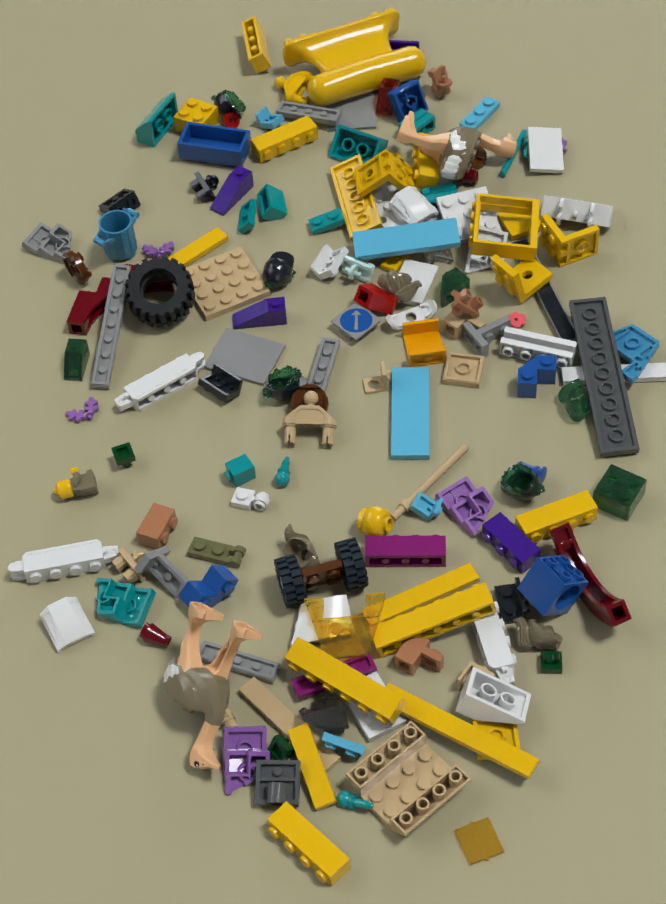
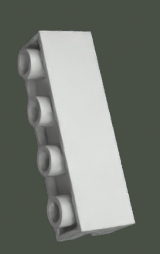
[499,326,577,368]

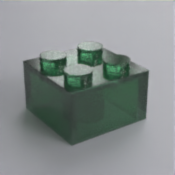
[593,464,647,521]

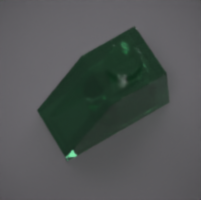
[441,267,470,308]
[64,338,90,381]

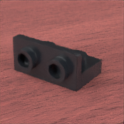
[98,189,141,213]
[494,577,530,624]

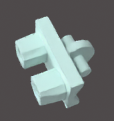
[341,255,375,283]

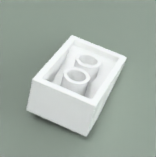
[456,667,531,725]

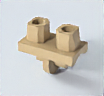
[112,547,146,583]

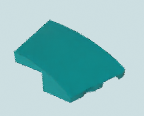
[96,578,156,628]

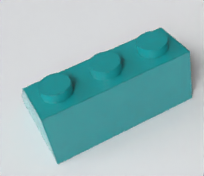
[135,92,178,148]
[328,124,389,163]

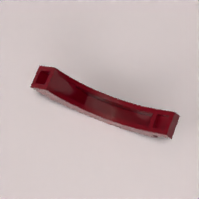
[549,522,632,627]

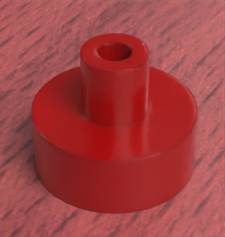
[222,113,240,128]

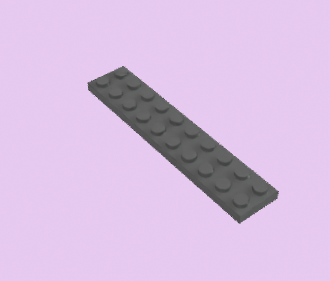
[569,297,640,457]

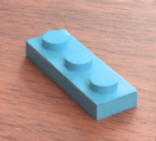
[459,96,500,130]

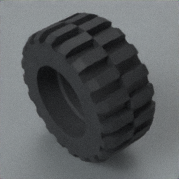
[125,256,195,328]

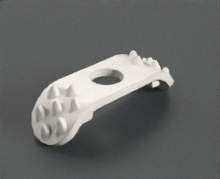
[386,299,437,331]

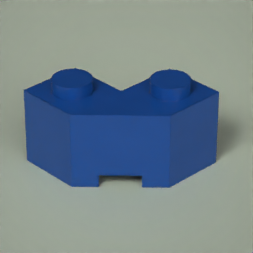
[517,355,556,398]
[178,565,239,608]

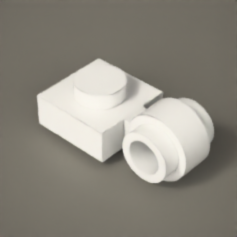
[231,487,270,511]

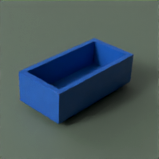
[177,122,251,167]

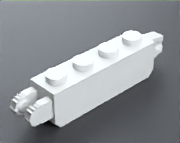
[114,351,206,411]
[7,539,119,583]
[471,595,517,686]

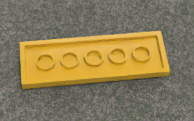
[330,154,384,242]

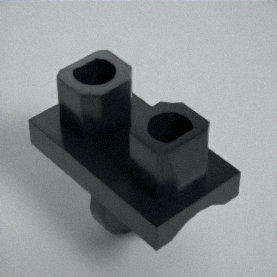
[190,171,219,203]

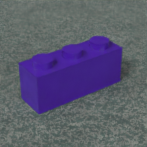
[482,512,541,574]

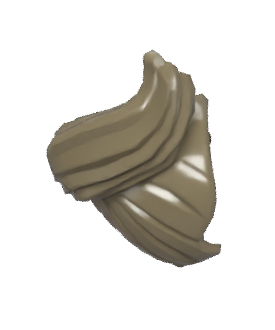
[377,269,422,302]
[284,524,320,569]
[514,617,563,650]

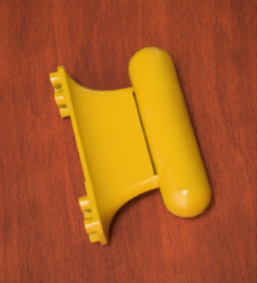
[283,8,426,106]

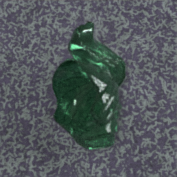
[558,379,591,422]

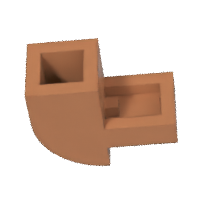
[395,638,444,676]

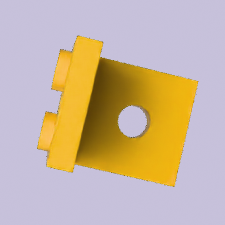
[354,149,415,198]
[539,213,600,268]
[490,254,554,303]

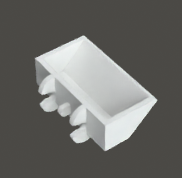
[540,195,616,228]

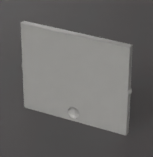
[327,91,377,132]
[204,328,286,386]

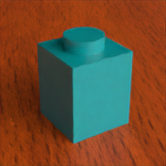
[224,454,256,487]

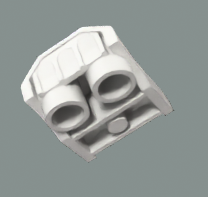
[389,186,438,225]
[39,597,96,653]

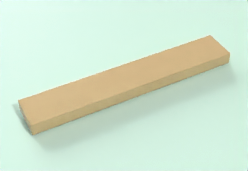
[239,676,341,772]

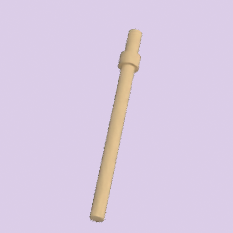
[391,443,469,521]

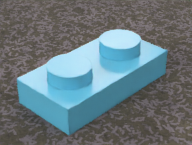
[321,732,366,758]

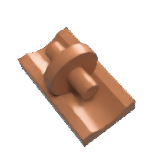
[428,65,452,99]
[451,288,484,318]

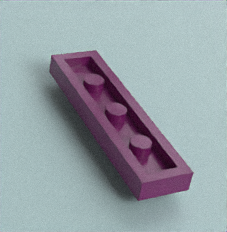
[291,652,377,701]

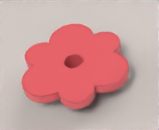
[508,312,526,329]

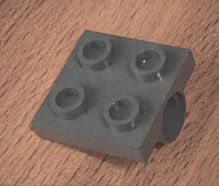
[255,760,301,806]

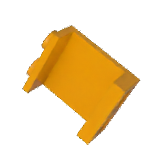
[402,318,446,367]

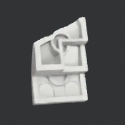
[464,226,508,273]
[290,595,355,646]

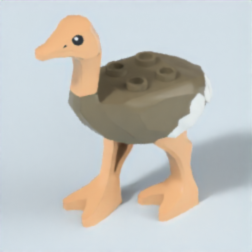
[396,111,517,181]
[163,601,263,770]

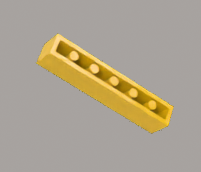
[369,582,497,658]
[284,637,407,725]

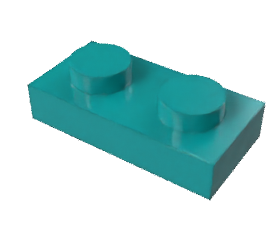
[238,198,257,234]
[308,207,345,235]

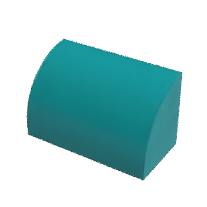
[257,183,288,221]

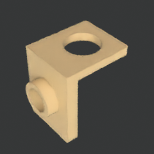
[363,361,390,394]
[457,661,495,691]

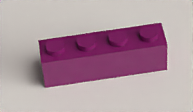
[365,535,446,567]

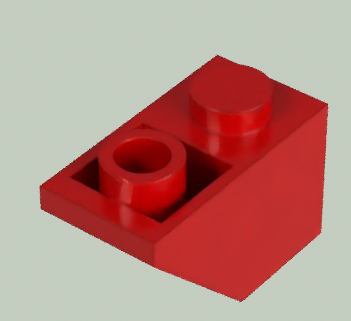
[353,283,398,315]

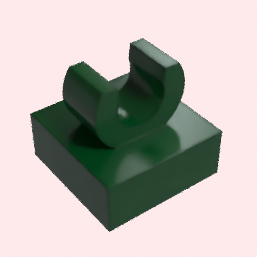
[111,442,136,468]
[540,651,562,674]
[267,734,295,760]

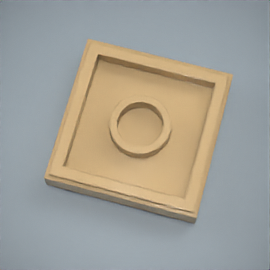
[442,352,485,388]

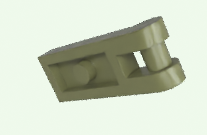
[187,536,246,568]

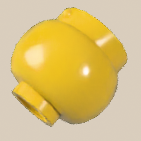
[357,506,394,536]

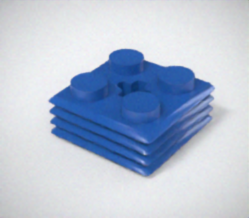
[388,80,428,122]

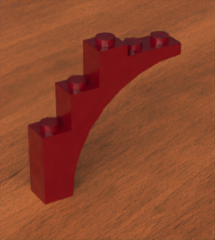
[66,264,176,336]

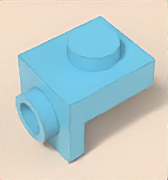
[255,107,284,130]
[409,491,443,521]

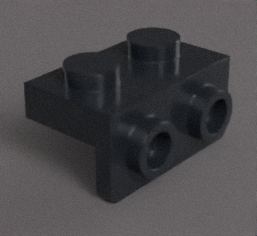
[198,363,243,402]

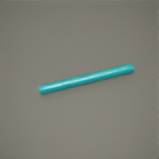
[499,129,527,178]

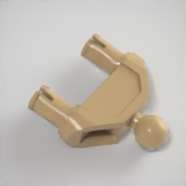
[282,391,337,446]

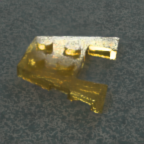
[304,592,385,659]

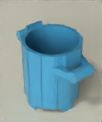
[93,208,140,262]

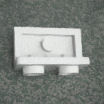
[310,244,349,280]

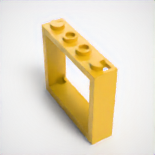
[468,193,540,261]

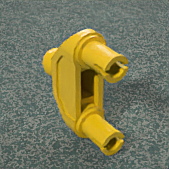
[274,71,313,105]

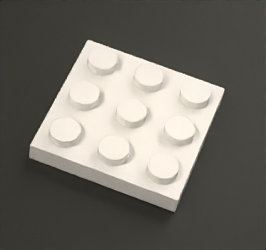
[436,186,501,243]

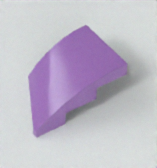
[435,476,494,537]
[223,726,270,795]

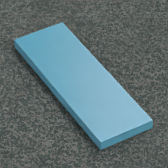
[352,218,461,261]
[391,367,430,460]

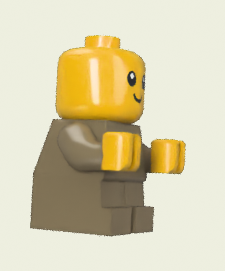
[54,467,99,500]

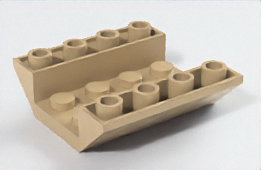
[346,721,471,836]

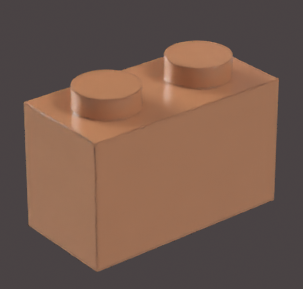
[136,503,178,549]

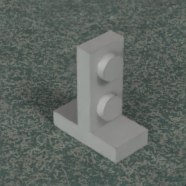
[462,315,511,357]
[134,546,190,597]

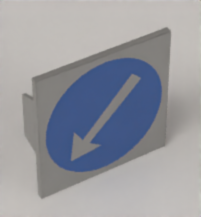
[331,302,382,340]

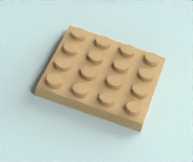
[186,246,271,321]

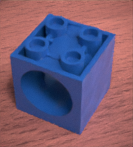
[517,555,589,616]

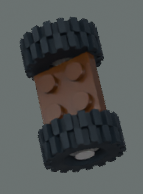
[274,537,369,609]

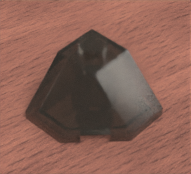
[298,694,349,735]

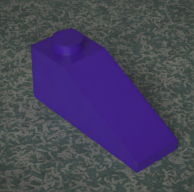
[210,165,254,216]
[233,297,287,330]

